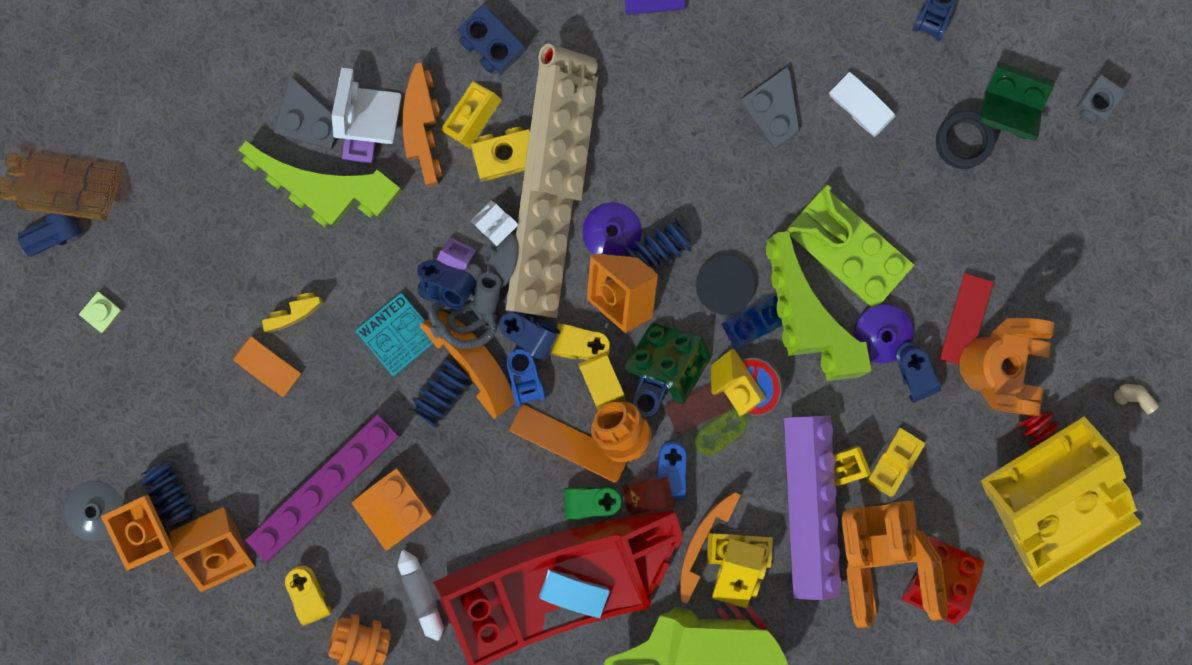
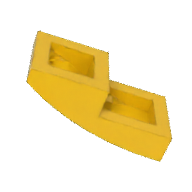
[866,428,926,497]

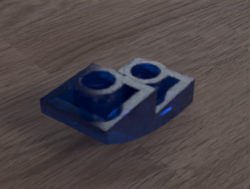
[721,295,783,350]

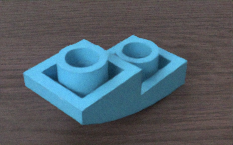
[539,569,610,618]

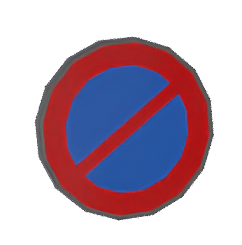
[742,357,784,416]

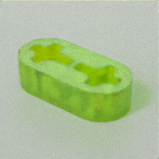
[695,411,746,456]

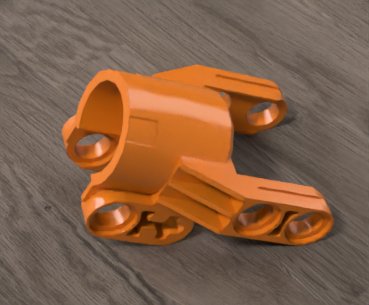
[959,318,1055,416]
[842,501,948,629]

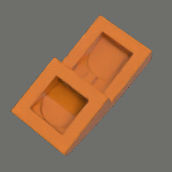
[232,335,301,397]

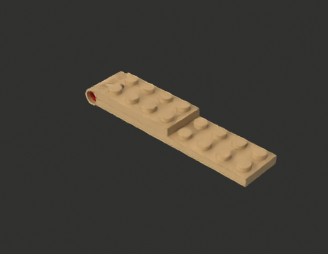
[506,44,598,318]

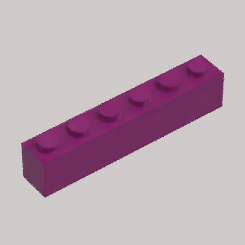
[245,414,401,562]

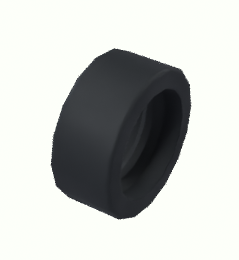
[936,111,995,169]

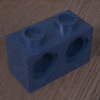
[457,4,526,76]

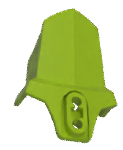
[604,607,788,665]

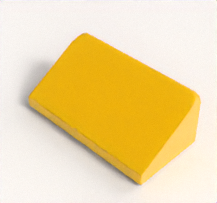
[440,81,502,149]

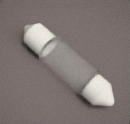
[397,550,445,641]

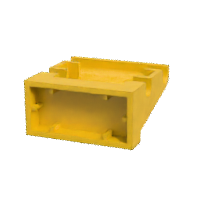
[981,416,1141,587]

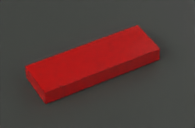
[939,273,993,365]

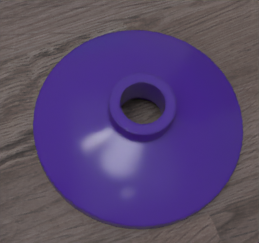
[582,202,642,257]
[854,304,913,363]

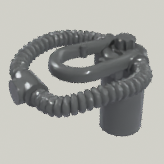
[428,272,501,349]

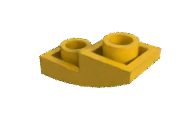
[262,293,324,333]
[706,533,773,568]

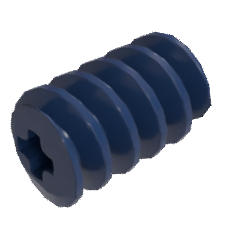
[624,217,692,271]
[411,359,471,428]
[140,461,196,529]

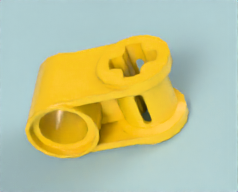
[551,324,610,360]
[285,565,332,626]

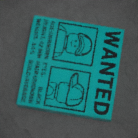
[356,293,434,377]

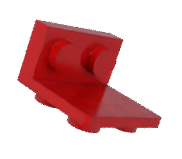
[901,537,984,625]

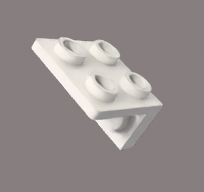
[332,68,401,144]

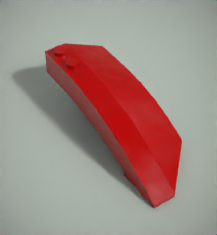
[433,510,684,665]

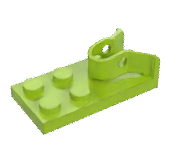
[786,185,914,307]

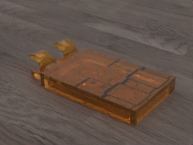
[0,153,121,221]

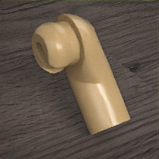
[1114,384,1160,415]

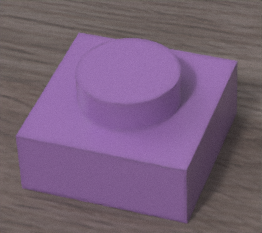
[342,139,376,164]
[437,237,477,271]

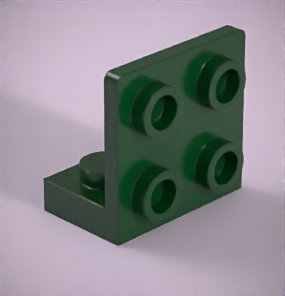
[979,61,1055,141]
[624,323,711,404]

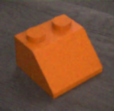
[587,253,658,333]
[351,467,435,551]
[101,494,174,571]
[169,507,255,592]

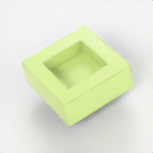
[79,292,123,334]

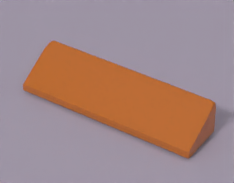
[509,404,627,484]

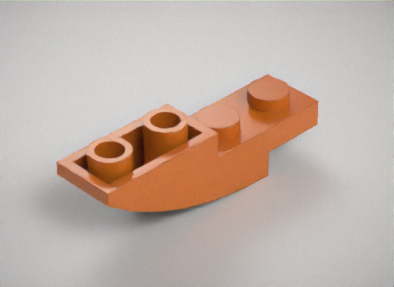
[403,63,443,187]

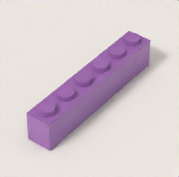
[784,415,841,600]

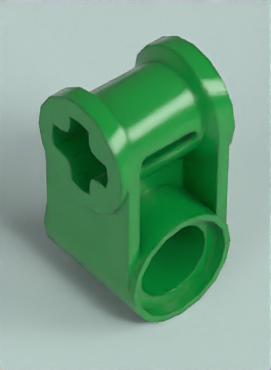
[564,486,622,519]

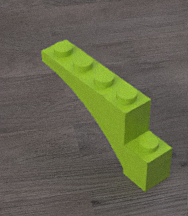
[238,141,402,228]
[766,231,872,381]

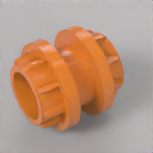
[591,401,652,462]
[328,614,391,665]

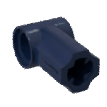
[17,207,83,257]

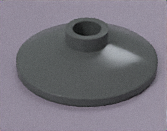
[484,231,517,288]
[64,482,123,541]

